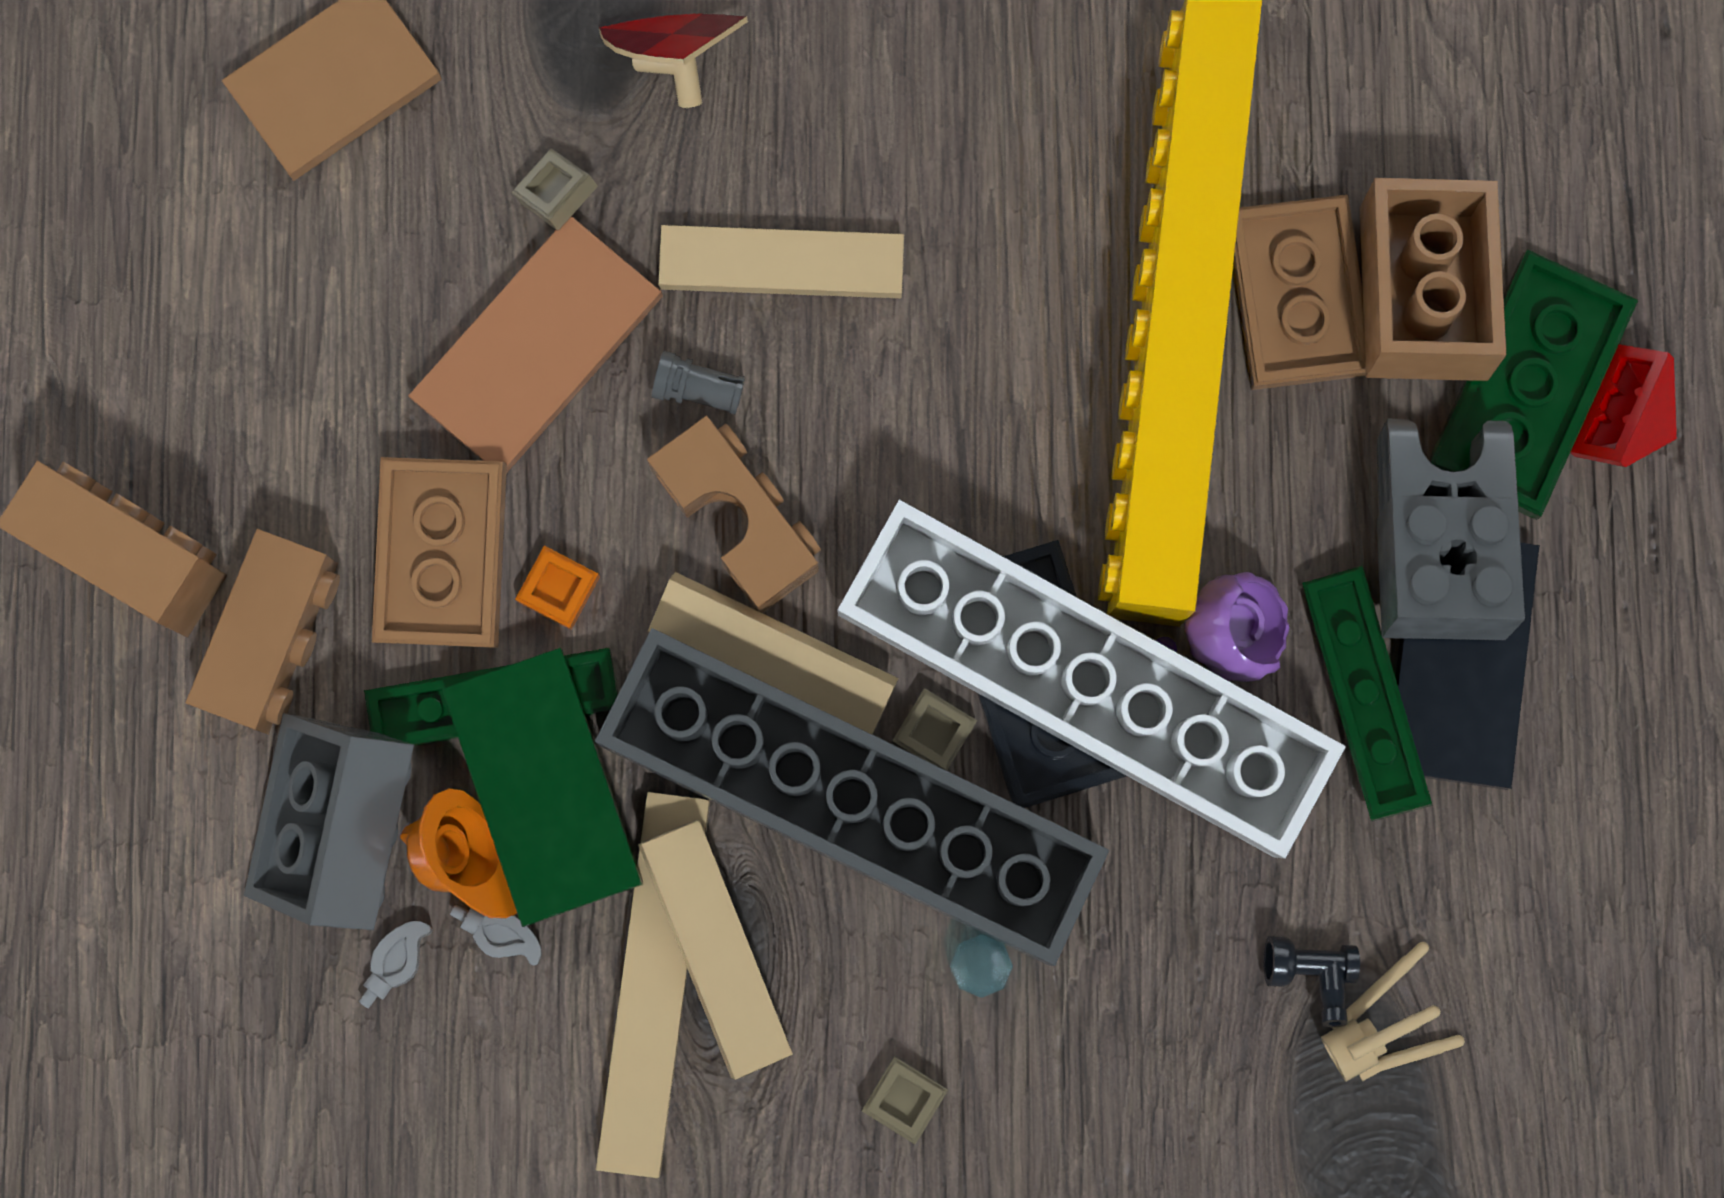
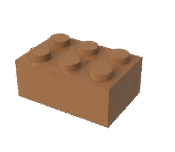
[1360,178,1506,381]
[0,460,227,638]

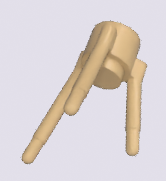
[1321,942,1465,1082]

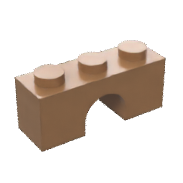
[647,415,821,613]

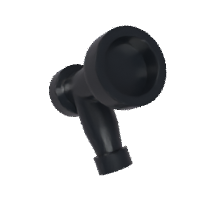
[1263,936,1360,1028]

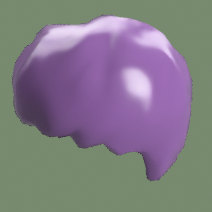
[1185,572,1289,682]

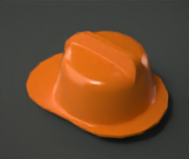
[400,789,517,919]

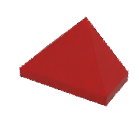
[1570,344,1677,467]

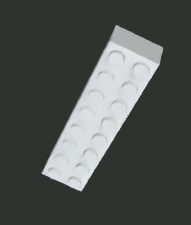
[838,500,1346,858]

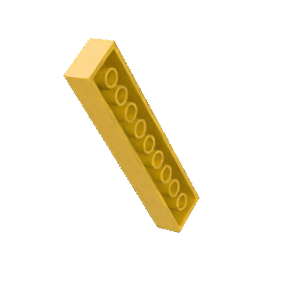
[1098,0,1262,627]

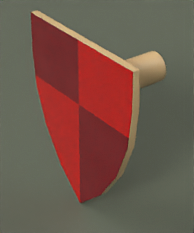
[599,14,748,108]

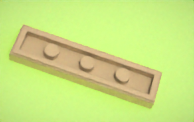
[659,225,904,298]
[648,572,899,734]
[638,820,793,1080]

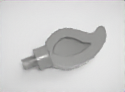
[450,904,542,966]
[358,921,433,1009]

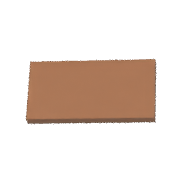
[408,216,663,473]

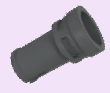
[651,350,745,415]

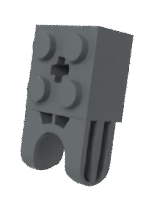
[1377,418,1525,640]

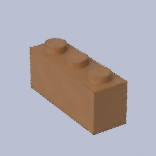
[185,529,340,735]

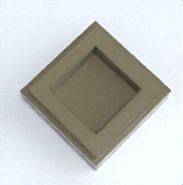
[511,148,598,231]
[892,688,977,771]
[861,1056,948,1145]

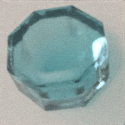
[949,934,1013,998]

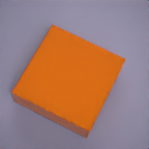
[515,546,600,630]

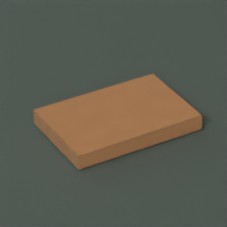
[221,0,442,181]
[1233,195,1366,390]
[372,457,507,648]

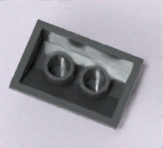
[244,713,414,930]

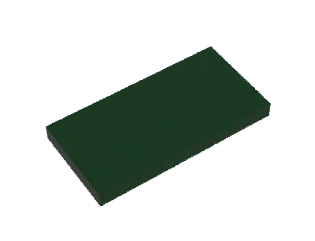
[1429,249,1638,520]
[442,647,643,927]

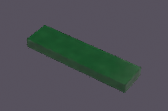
[1302,566,1433,822]
[364,648,618,746]

